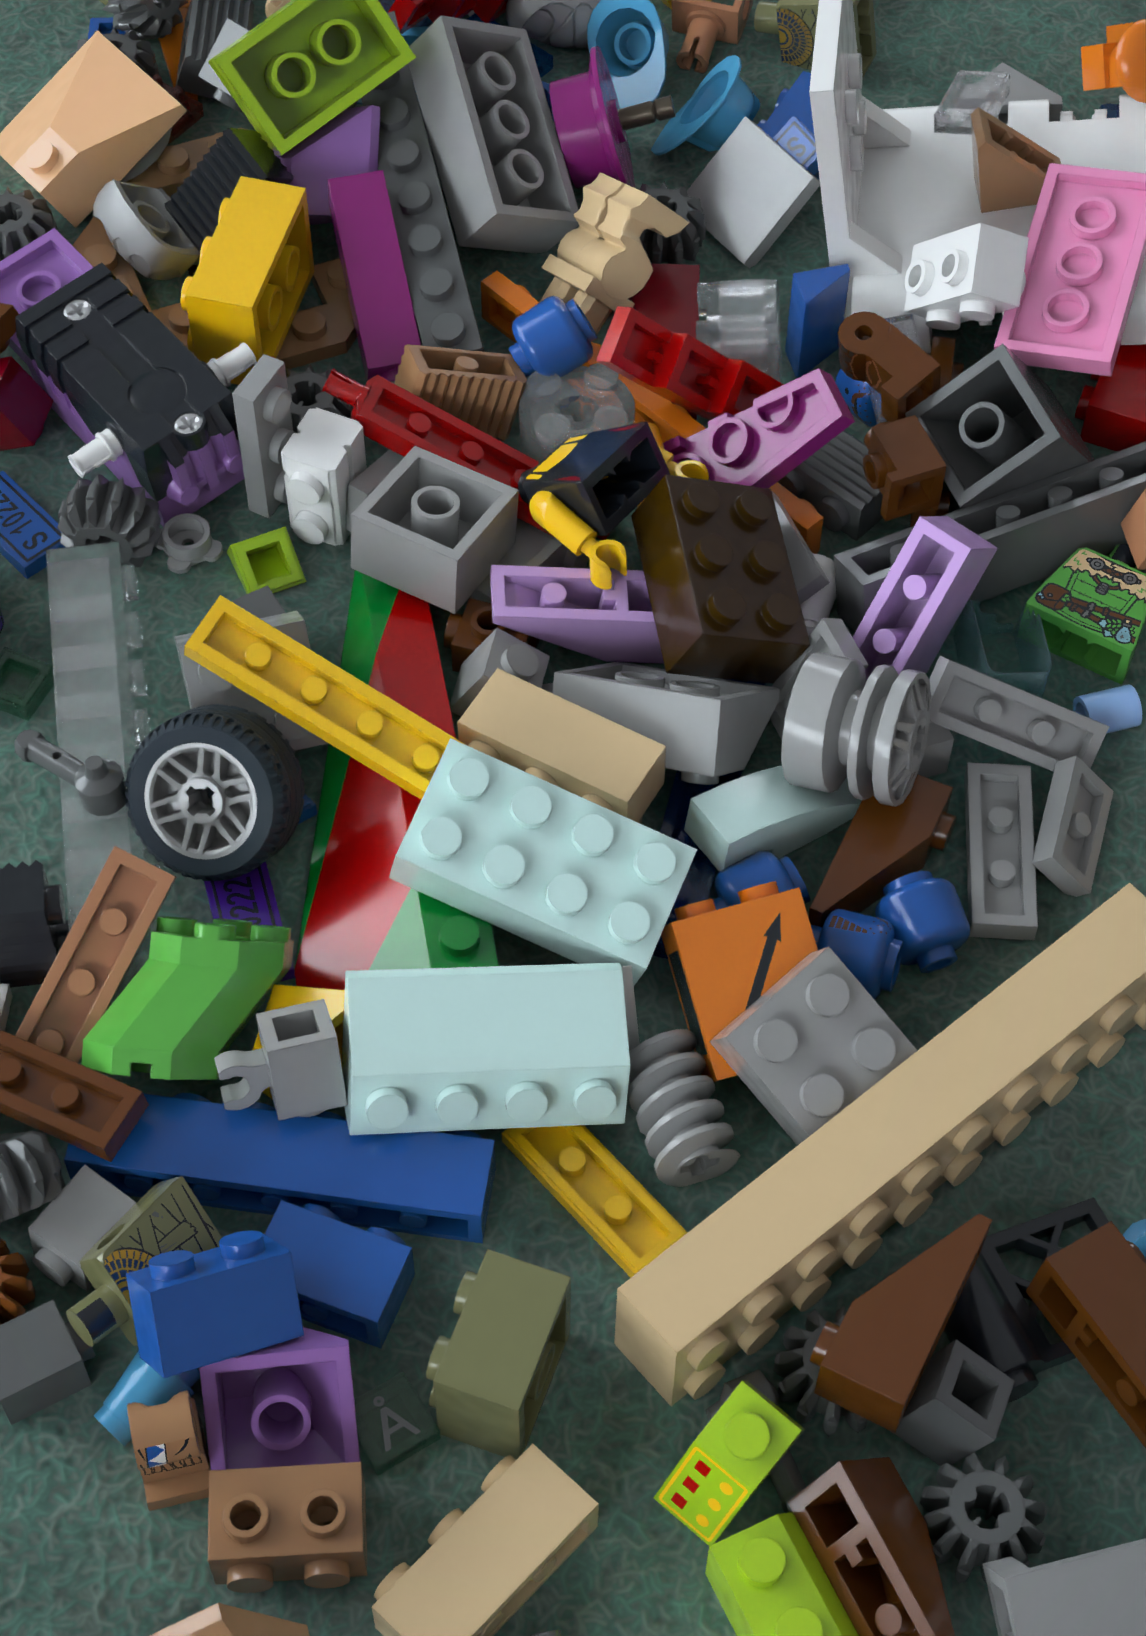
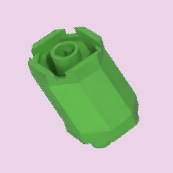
[81,916,294,1080]

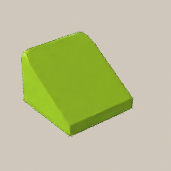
[227,526,307,594]

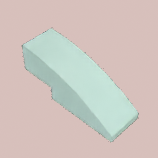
[684,765,862,872]

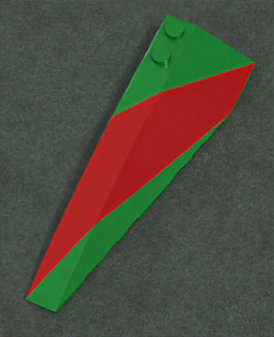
[294,570,499,990]

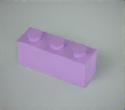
[852,516,998,681]

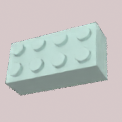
[389,738,697,986]

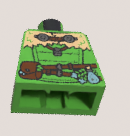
[1018,544,1146,685]

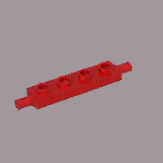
[322,368,610,540]

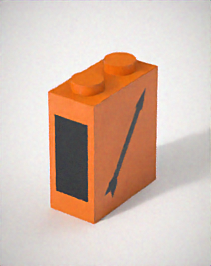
[661,881,818,1082]

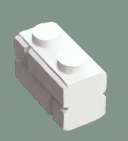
[281,407,367,546]

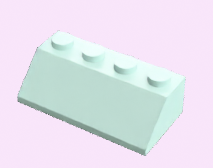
[342,963,631,1135]

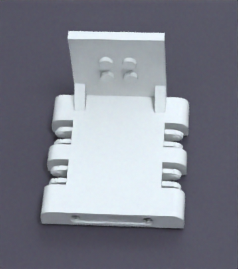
[809,0,1146,353]

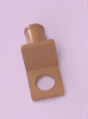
[672,0,753,73]

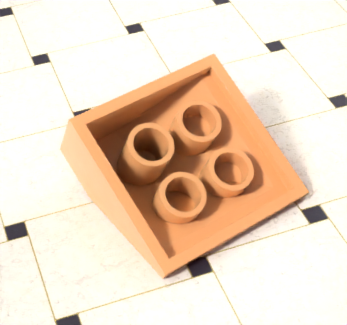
[0,30,187,228]

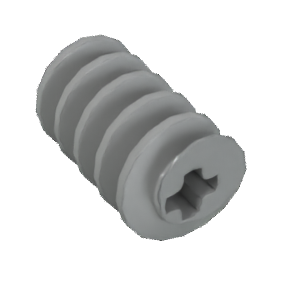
[627,1029,741,1187]

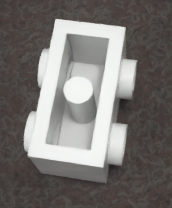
[904,223,1029,330]

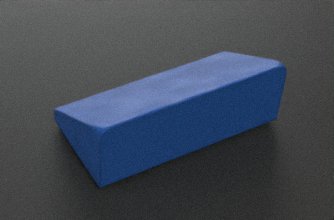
[785,264,850,379]

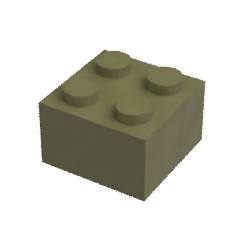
[426,1249,571,1460]

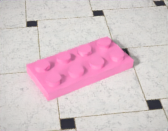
[994,163,1146,377]

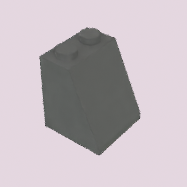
[905,344,1095,508]

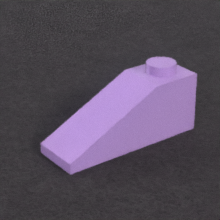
[490,565,664,663]

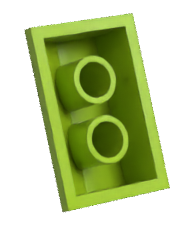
[705,1512,859,1636]

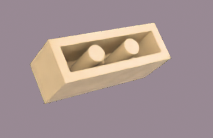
[457,668,666,822]
[372,1444,599,1636]

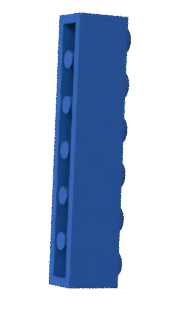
[64,1086,496,1244]

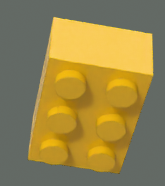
[180,176,314,385]

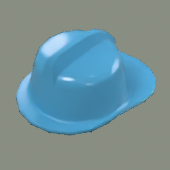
[587,0,669,109]
[651,55,760,155]

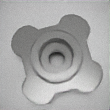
[156,513,223,574]

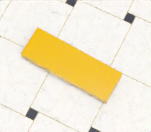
[502,1125,688,1278]

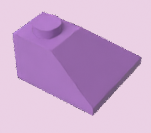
[275,105,380,225]
[199,1327,361,1470]

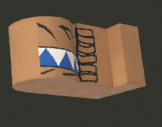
[127,1390,211,1511]

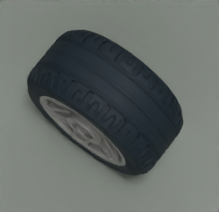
[125,704,305,881]

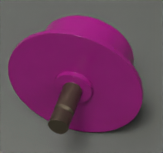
[549,46,676,189]

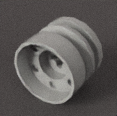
[781,652,931,806]

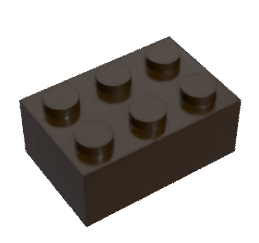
[631,474,810,684]

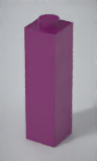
[327,170,421,382]

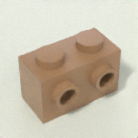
[208,1462,367,1593]

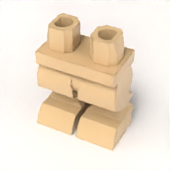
[540,172,690,334]

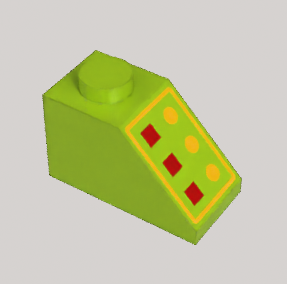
[653,1381,805,1546]

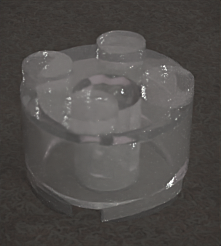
[696,278,783,384]
[519,363,635,462]

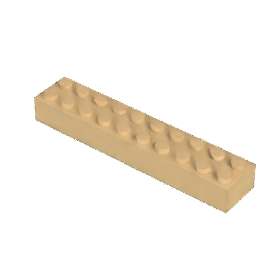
[614,883,1146,1407]

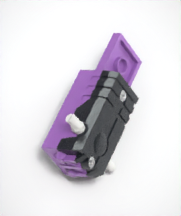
[0,228,257,527]

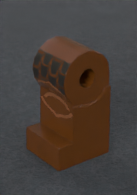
[838,311,941,422]

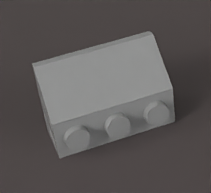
[553,662,780,785]

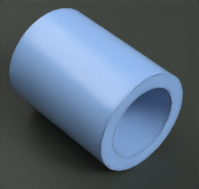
[1073,684,1142,734]

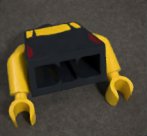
[518,422,709,590]

